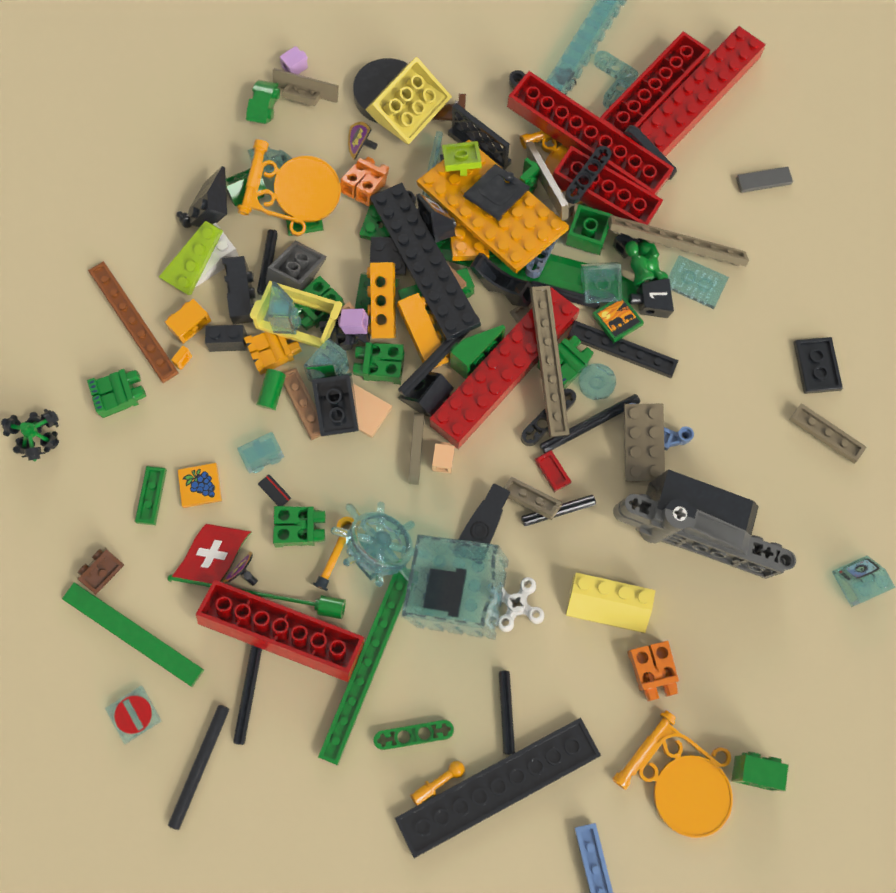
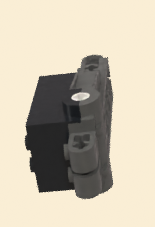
[613,469,796,579]

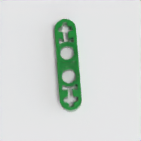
[374,720,454,750]

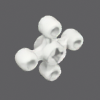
[490,577,544,632]

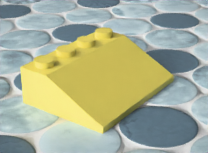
[365,57,452,145]

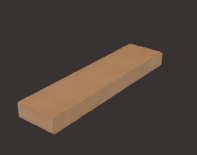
[283,368,321,441]

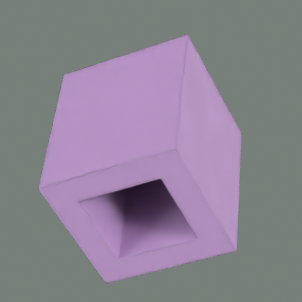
[280,46,308,74]
[338,309,368,334]

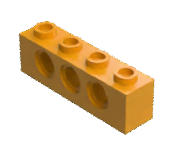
[367,262,396,338]

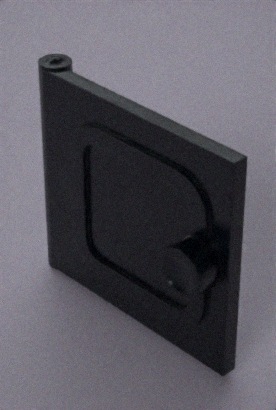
[463,164,530,221]

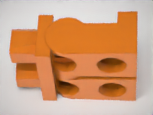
[340,157,389,206]
[627,641,679,701]

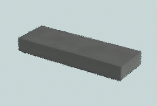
[736,167,793,193]

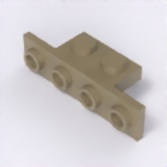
[273,68,339,106]

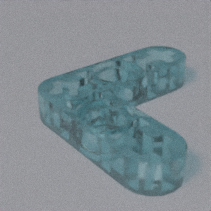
[594,51,638,108]

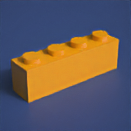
[396,293,450,370]

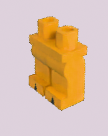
[244,326,302,375]

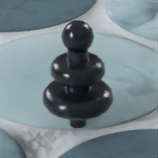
[176,211,193,228]

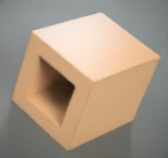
[432,442,455,474]

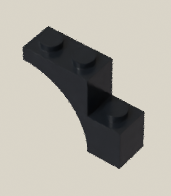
[470,253,532,307]

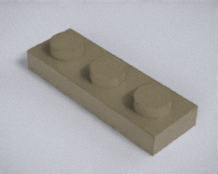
[504,477,562,520]

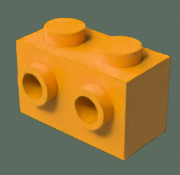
[165,299,211,344]

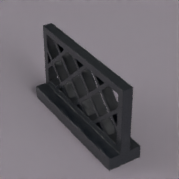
[448,103,512,170]

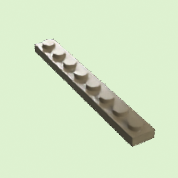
[608,215,749,266]
[530,286,570,437]

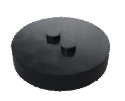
[353,58,408,123]

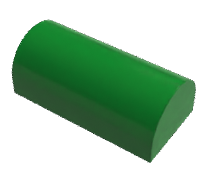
[256,369,286,410]

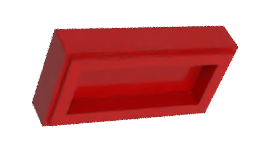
[535,450,572,493]

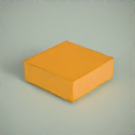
[171,345,192,370]

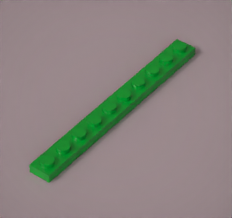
[318,565,416,765]

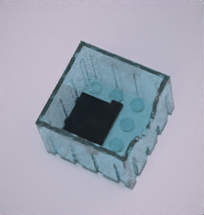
[402,534,509,640]

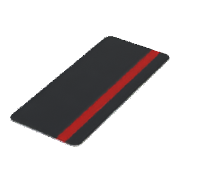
[258,474,291,506]

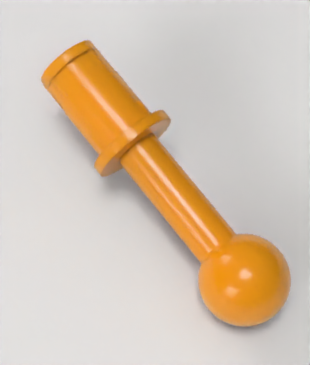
[410,761,465,806]

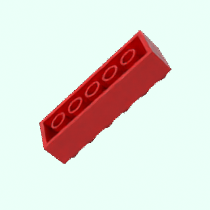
[552,146,663,225]

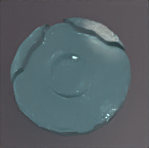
[578,364,616,400]

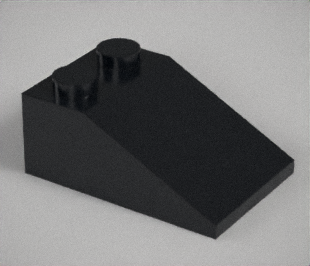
[188,166,227,227]
[312,372,359,437]

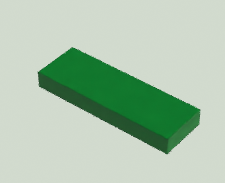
[135,466,167,526]

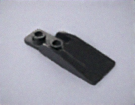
[453,484,510,563]

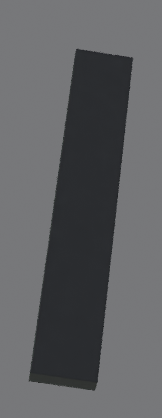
[567,320,679,378]

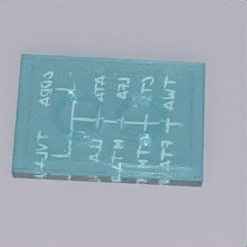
[668,255,729,309]

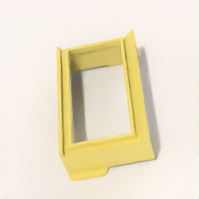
[250,281,342,350]

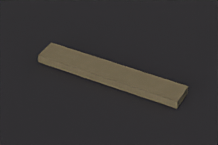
[526,141,569,221]

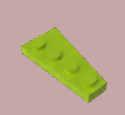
[159,221,223,295]

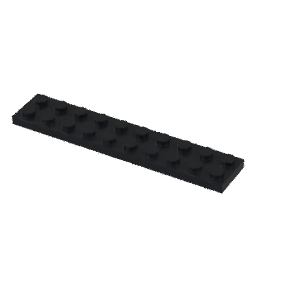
[370,183,481,341]
[395,718,601,858]

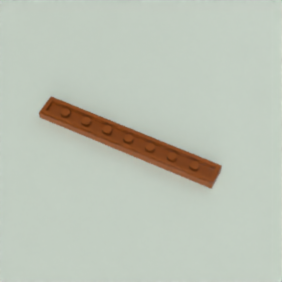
[88,261,179,383]

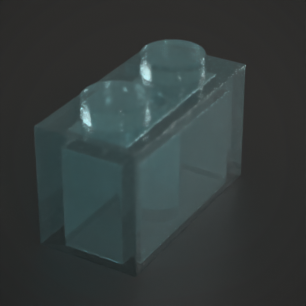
[237,432,284,473]

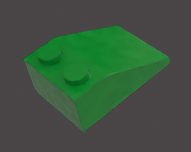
[450,325,505,379]

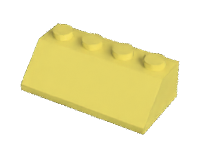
[566,573,655,633]

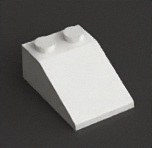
[195,223,238,288]

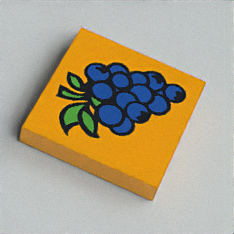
[178,463,222,508]

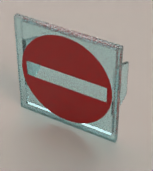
[105,685,162,744]

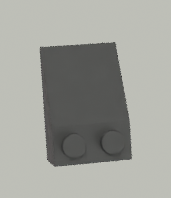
[265,240,327,291]

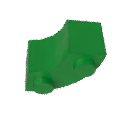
[246,80,280,124]

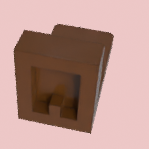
[432,94,466,121]

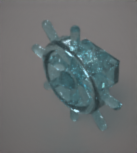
[331,501,428,587]

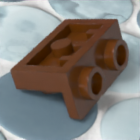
[77,548,124,595]

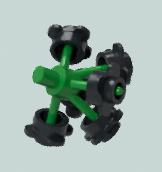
[1,409,59,462]

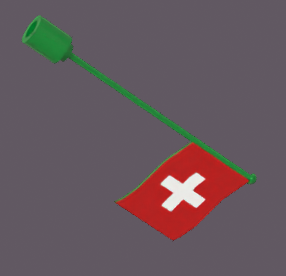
[167,524,346,619]

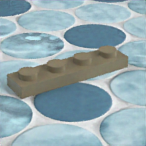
[789,403,866,463]

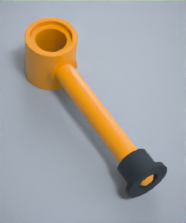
[313,517,358,591]

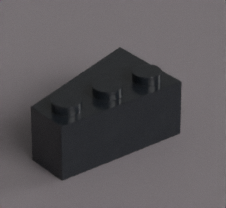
[222,256,256,325]

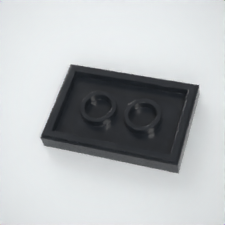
[794,337,843,394]

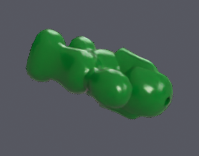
[625,239,668,287]

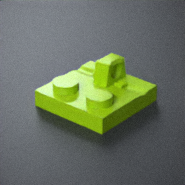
[442,141,482,176]

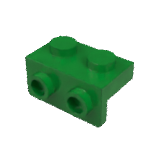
[519,158,540,194]

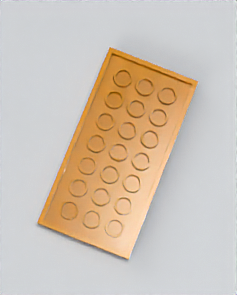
[416,140,569,273]

